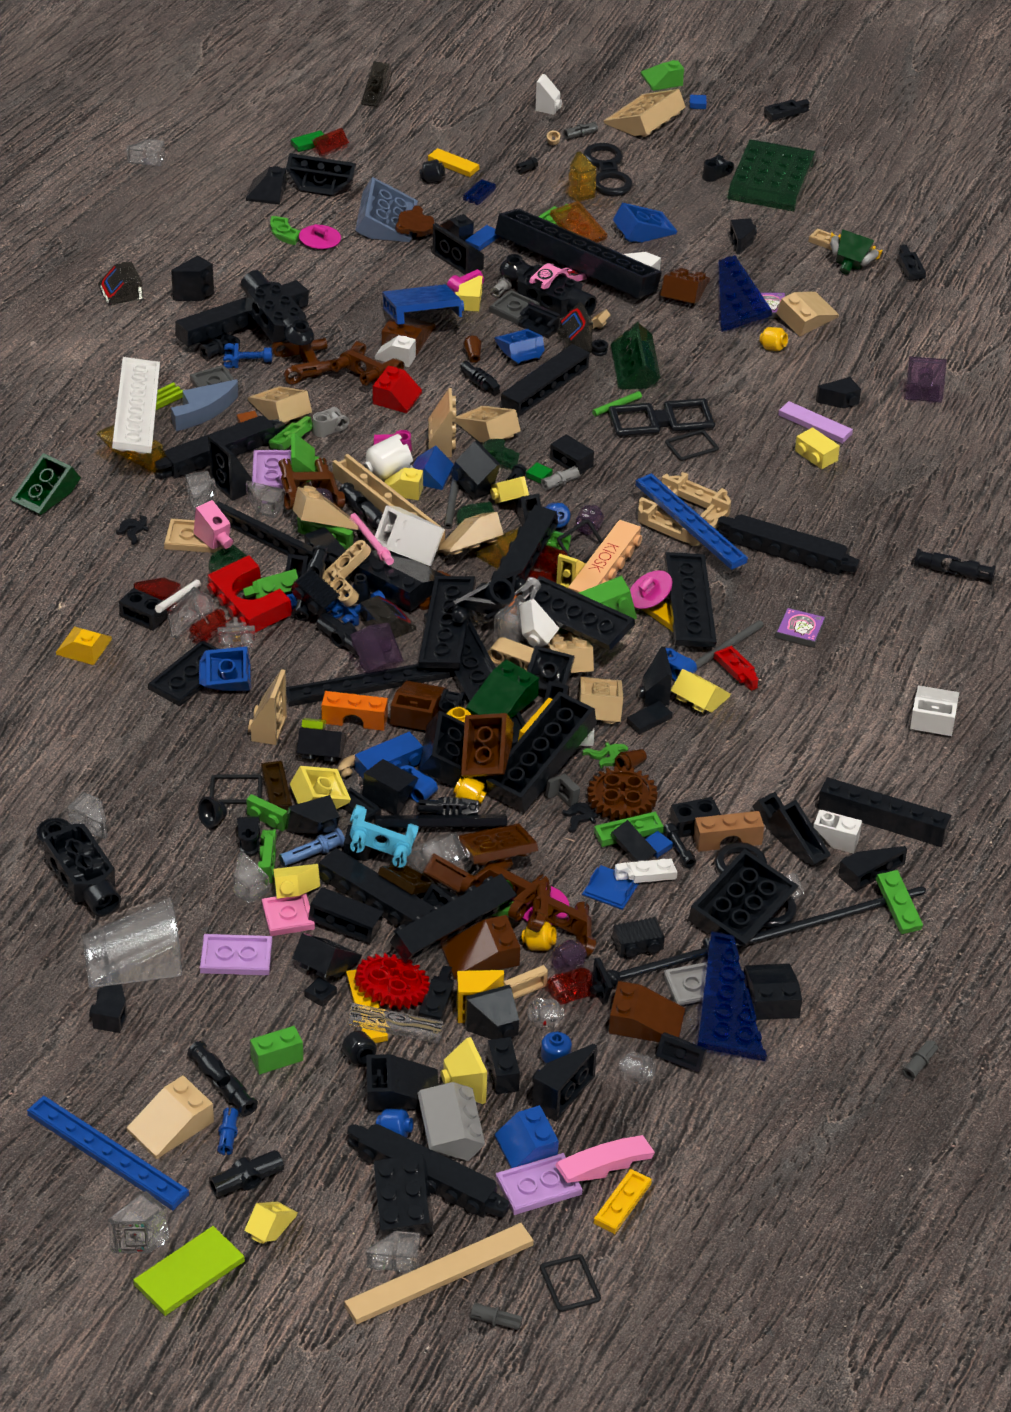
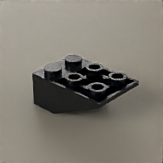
[366,1054,438,1110]

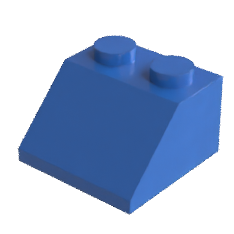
[495,1105,559,1169]

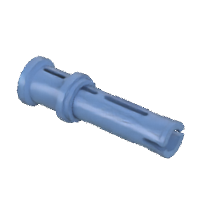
[279,828,345,867]

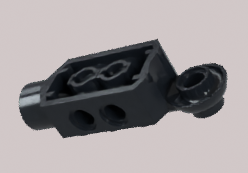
[499,254,597,319]
[240,270,315,345]
[36,818,121,917]

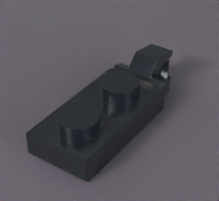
[764,99,810,121]
[897,245,926,280]
[418,965,454,1022]

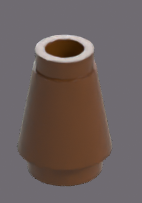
[463,335,482,363]
[615,749,647,771]

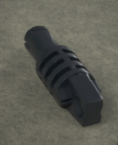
[460,361,500,396]
[418,797,479,815]

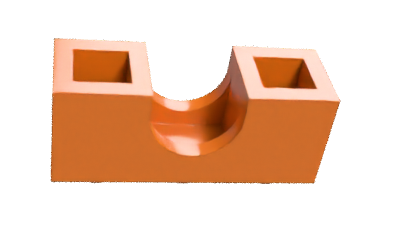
[321,691,388,731]

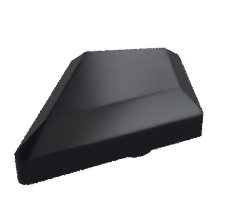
[590,958,613,1005]

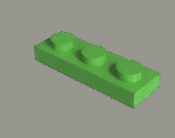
[297,517,353,550]
[594,812,664,847]
[876,870,923,934]

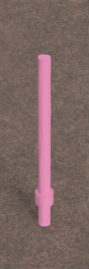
[350,513,394,565]

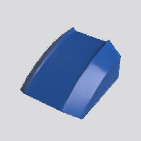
[494,329,545,364]
[199,646,251,691]

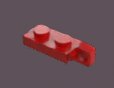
[714,645,759,691]

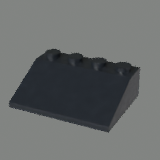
[350,550,446,611]
[688,849,799,946]

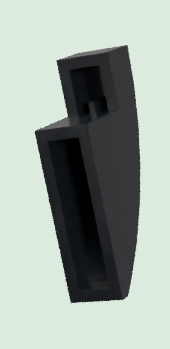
[752,792,831,865]

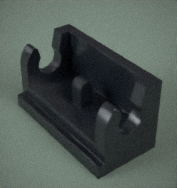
[518,302,560,339]

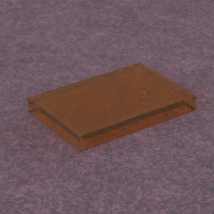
[550,201,608,242]

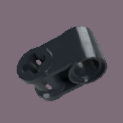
[702,155,734,182]
[438,688,466,713]
[237,816,260,856]

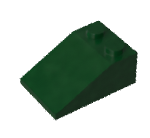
[10,453,81,515]
[466,659,539,719]

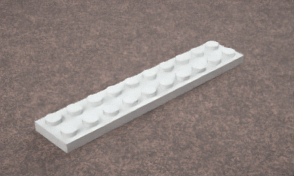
[112,357,160,454]

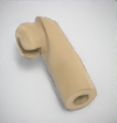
[338,753,357,778]

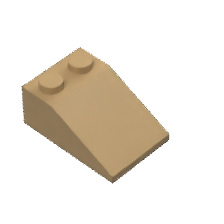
[776,292,839,337]
[248,386,312,425]
[455,406,521,445]
[292,486,358,530]
[248,669,287,745]
[579,677,623,724]
[127,1076,214,1159]

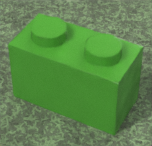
[250,1026,303,1075]

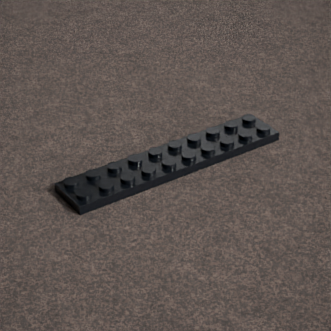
[424,613,526,749]

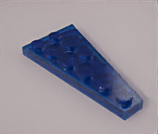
[719,255,773,332]
[697,931,767,1061]

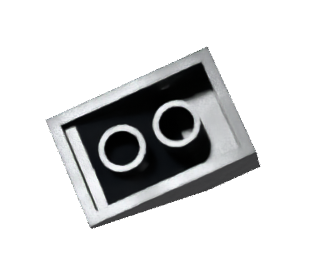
[208,434,252,501]
[744,963,802,1020]
[531,1044,597,1122]

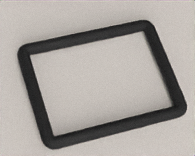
[665,429,719,461]
[557,519,603,563]
[210,774,263,804]
[540,1254,601,1312]

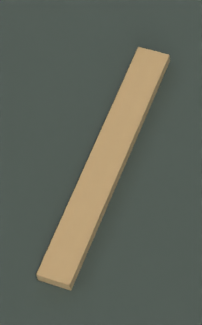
[344,1223,534,1325]

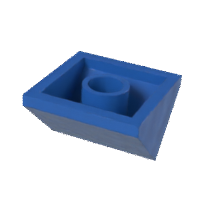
[413,446,454,490]

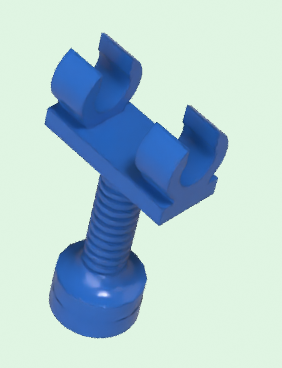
[223,343,272,368]
[330,590,386,626]

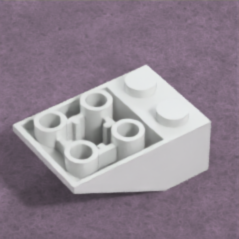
[375,505,445,566]
[910,685,959,736]

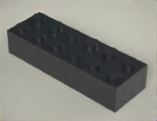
[486,691,597,813]

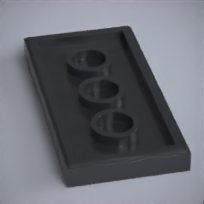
[148,640,218,707]

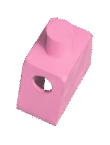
[194,500,233,549]

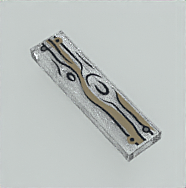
[347,1003,443,1044]

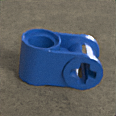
[666,648,697,681]
[400,765,438,803]

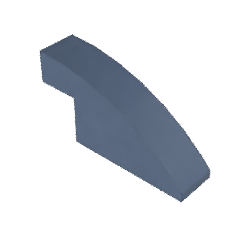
[171,379,238,431]

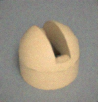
[547,130,560,145]

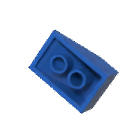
[613,202,677,242]

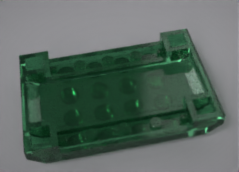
[727,139,817,212]

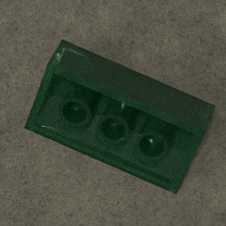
[611,322,661,390]

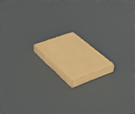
[164,519,225,554]

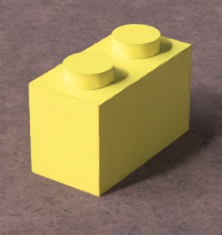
[795,427,840,469]

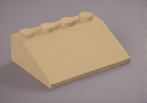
[604,89,686,137]

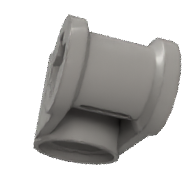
[312,407,349,437]

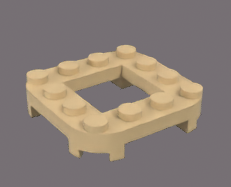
[638,472,731,546]

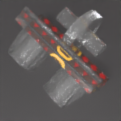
[217,617,255,649]

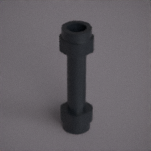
[663,823,696,868]

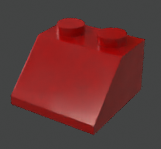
[373,366,422,414]

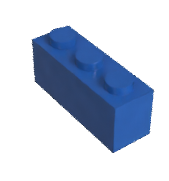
[355,731,423,779]

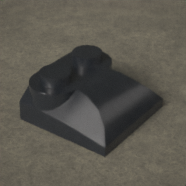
[527,646,575,694]

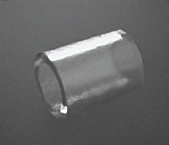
[786,873,804,899]

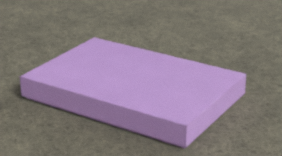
[252,450,291,492]
[200,934,273,975]
[496,1153,582,1215]

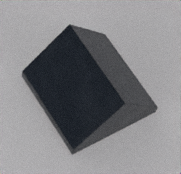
[362,759,419,815]

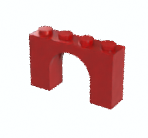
[207,555,292,635]

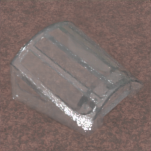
[82,896,182,988]

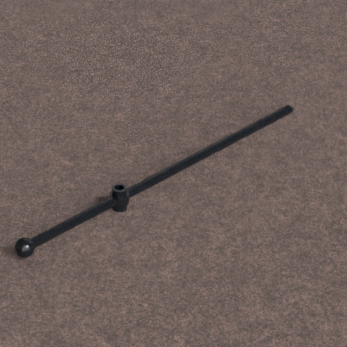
[607,886,926,987]

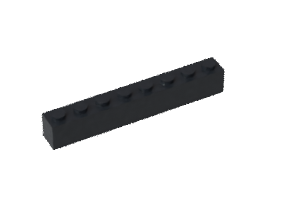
[175,280,309,347]

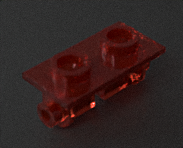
[189,609,232,642]

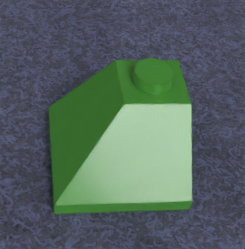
[641,60,684,91]

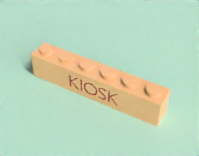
[568,520,642,593]

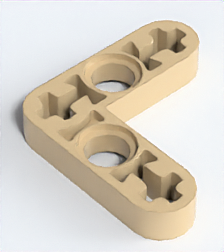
[322,540,371,607]

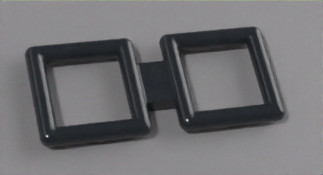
[608,398,716,436]

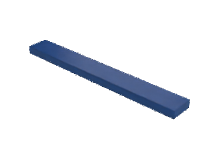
[636,473,748,570]
[27,1096,189,1211]

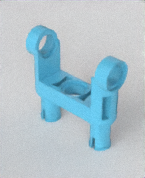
[350,804,419,868]

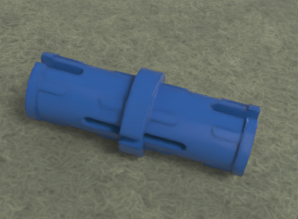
[217,1108,239,1155]

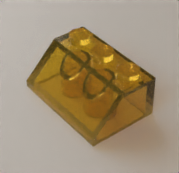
[96,424,165,473]

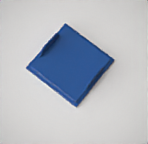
[582,865,639,910]

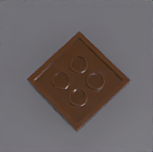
[456,823,538,865]

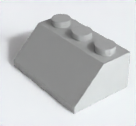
[418,1082,485,1161]

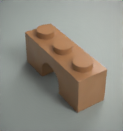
[693,811,764,852]

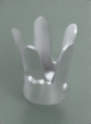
[515,577,541,604]

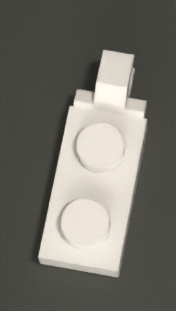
[614,859,677,883]

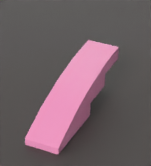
[555,1135,655,1183]

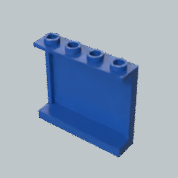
[382,284,464,325]

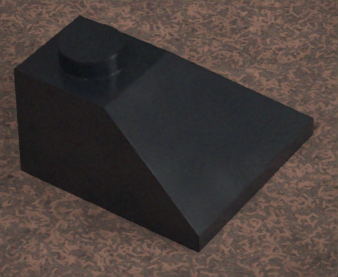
[246,166,287,205]
[638,647,672,707]
[285,795,339,834]
[465,984,519,1040]

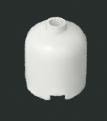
[364,434,413,480]

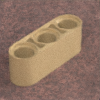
[488,637,534,671]

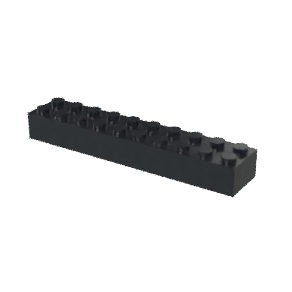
[495,208,662,298]

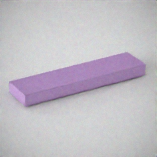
[778,401,853,444]

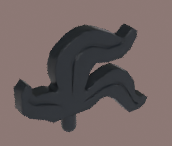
[116,515,149,545]
[562,803,602,833]

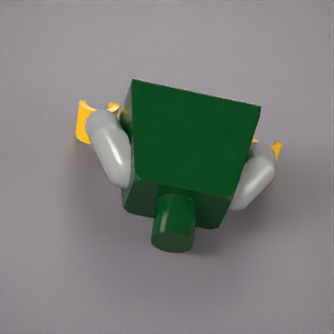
[830,229,883,274]

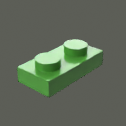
[246,794,288,831]

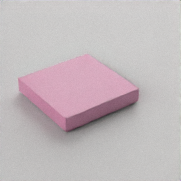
[262,893,315,936]

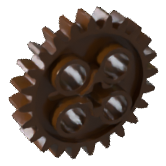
[587,766,658,821]

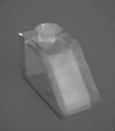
[185,471,216,514]
[233,851,269,904]

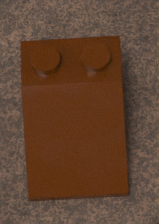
[381,316,436,356]
[461,713,514,777]
[441,915,520,980]
[609,981,685,1042]

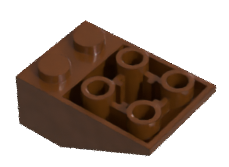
[660,268,710,304]
[390,680,446,731]

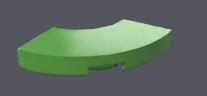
[270,216,300,245]

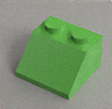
[291,433,319,482]

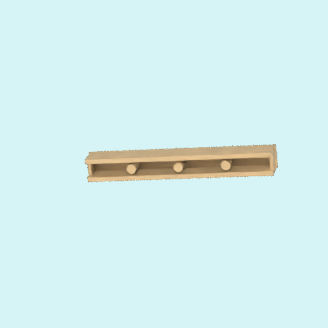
[333,454,445,546]

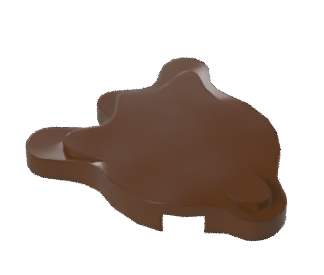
[395,205,442,237]

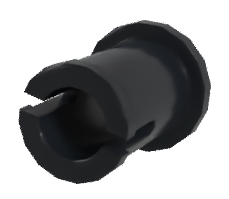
[516,157,538,174]
[506,464,526,481]

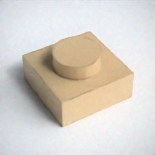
[586,309,610,330]

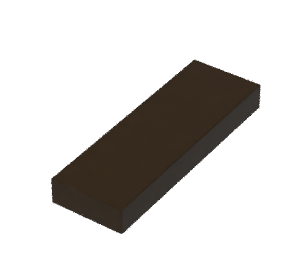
[261,761,292,811]

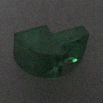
[482,439,520,470]

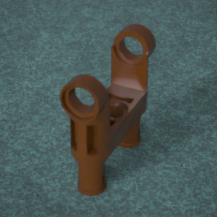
[271,338,336,384]
[330,341,405,386]
[278,458,345,510]
[460,858,550,921]
[527,883,596,957]

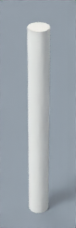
[155,580,201,613]

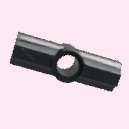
[316,612,372,658]
[209,1150,284,1197]

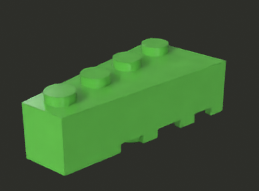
[557,576,637,634]

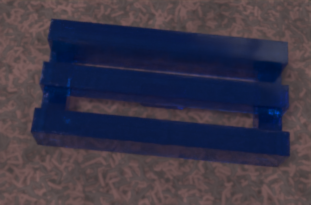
[463,179,496,205]

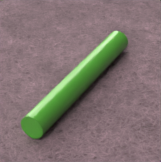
[592,391,642,417]

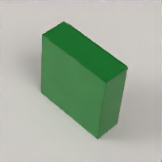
[526,463,553,484]

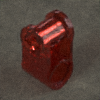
[534,544,568,575]
[546,967,592,1005]

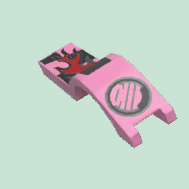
[529,263,587,289]

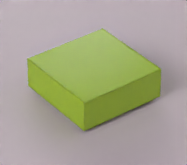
[302,718,326,730]

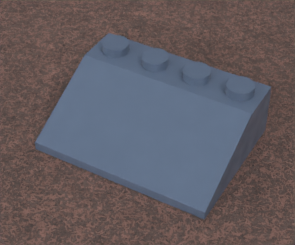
[355,177,418,242]

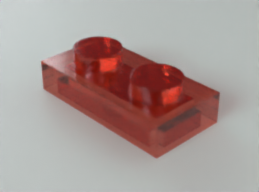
[312,128,349,156]

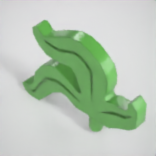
[583,742,628,768]

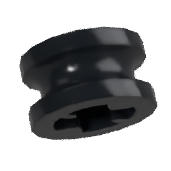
[591,339,608,356]

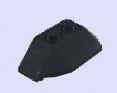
[286,153,356,196]

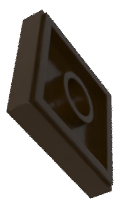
[378,864,438,895]

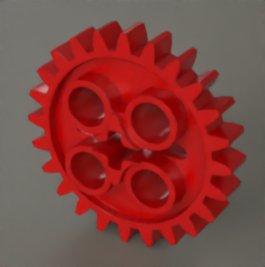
[354,953,430,1009]

